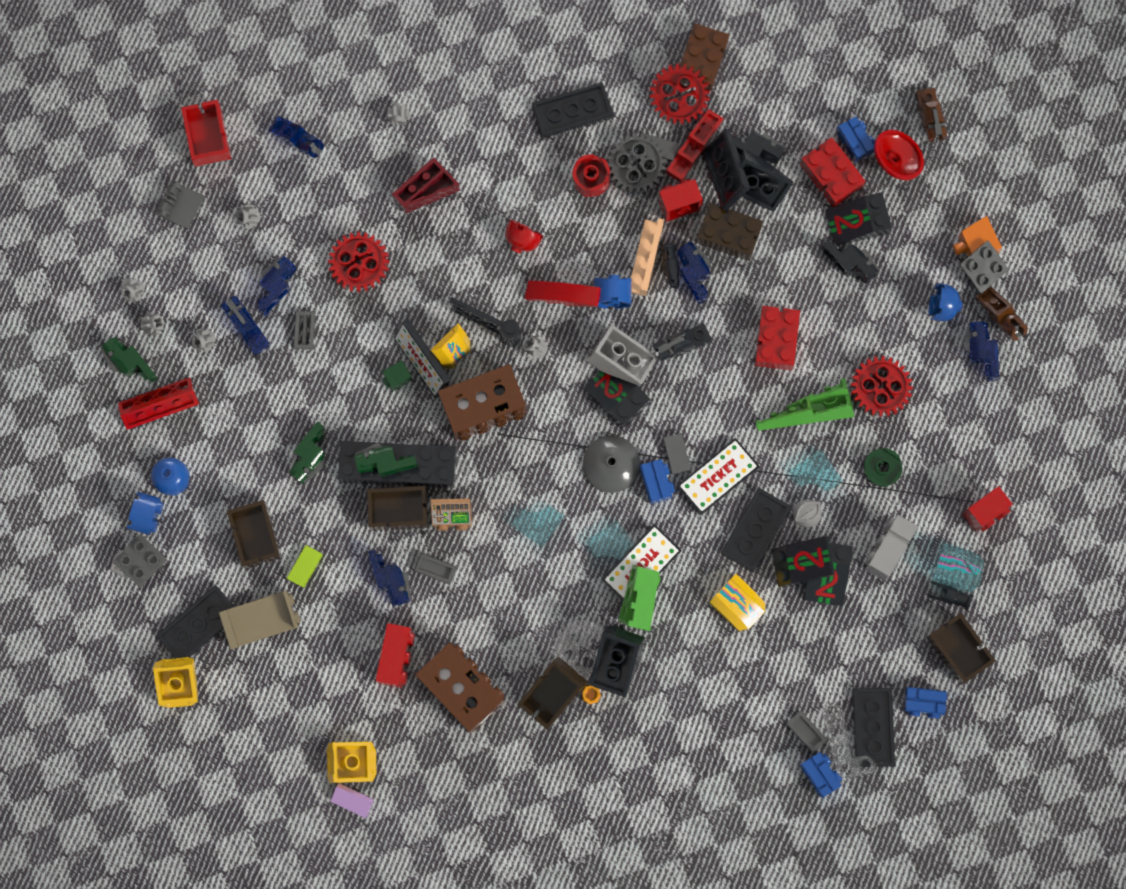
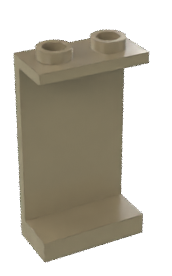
[219,590,301,649]

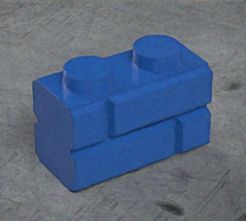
[836,116,875,163]
[639,459,675,504]
[903,687,947,719]
[799,752,842,799]

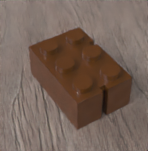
[680,23,730,92]

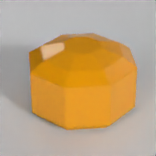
[582,686,601,705]

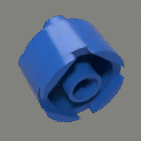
[594,275,632,309]
[127,492,164,535]

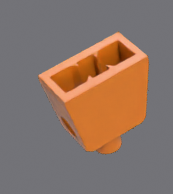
[953,216,1002,257]

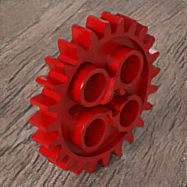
[649,63,710,124]
[328,231,390,293]
[850,356,913,418]

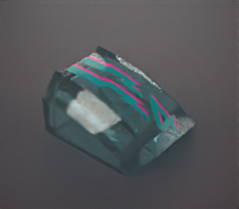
[931,543,985,592]

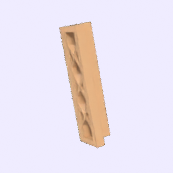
[631,218,664,296]

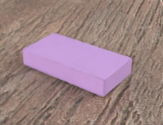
[331,783,374,818]

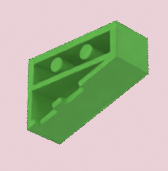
[618,565,660,631]

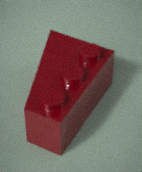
[392,158,460,214]

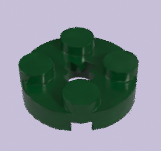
[863,448,903,487]

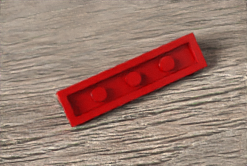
[118,377,199,430]

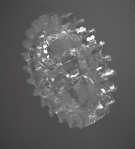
[551,619,603,681]

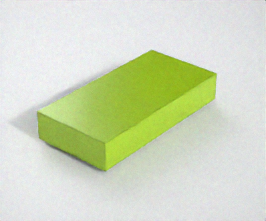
[287,545,323,588]

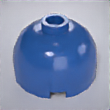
[928,283,962,321]
[151,457,190,496]

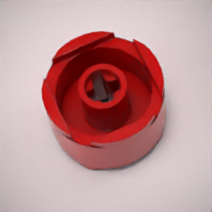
[572,154,610,197]

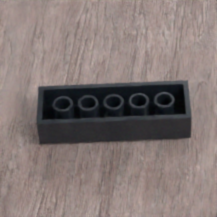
[338,441,457,488]

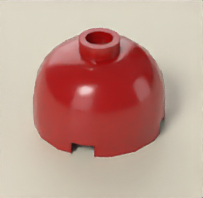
[505,219,544,254]

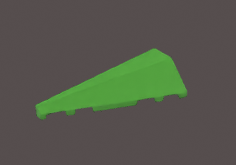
[756,378,855,431]

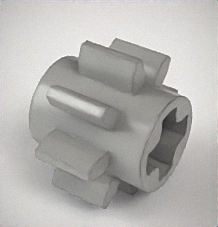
[387,103,410,125]
[237,205,260,229]
[121,278,145,302]
[141,312,164,336]
[192,328,215,352]
[524,335,547,359]

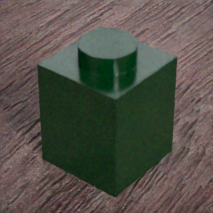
[382,360,413,392]

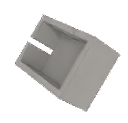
[864,515,919,582]

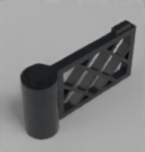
[449,297,521,347]

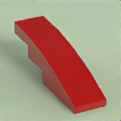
[666,109,724,182]
[524,281,601,307]

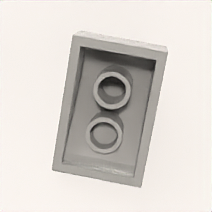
[586,324,658,386]

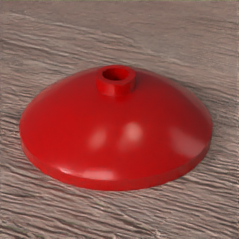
[874,130,924,181]

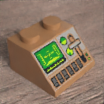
[431,499,472,531]

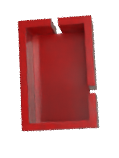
[181,99,232,167]
[800,137,866,208]
[754,306,800,371]
[376,623,416,689]

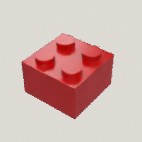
[658,179,703,222]
[962,486,1013,532]

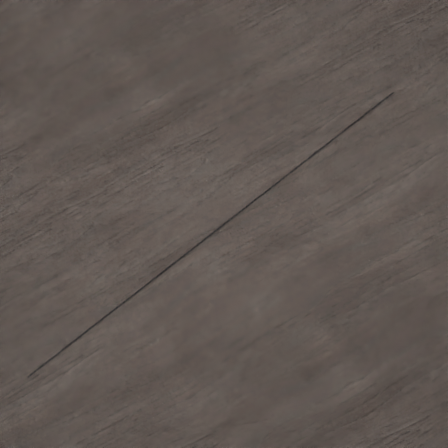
[498,434,974,502]

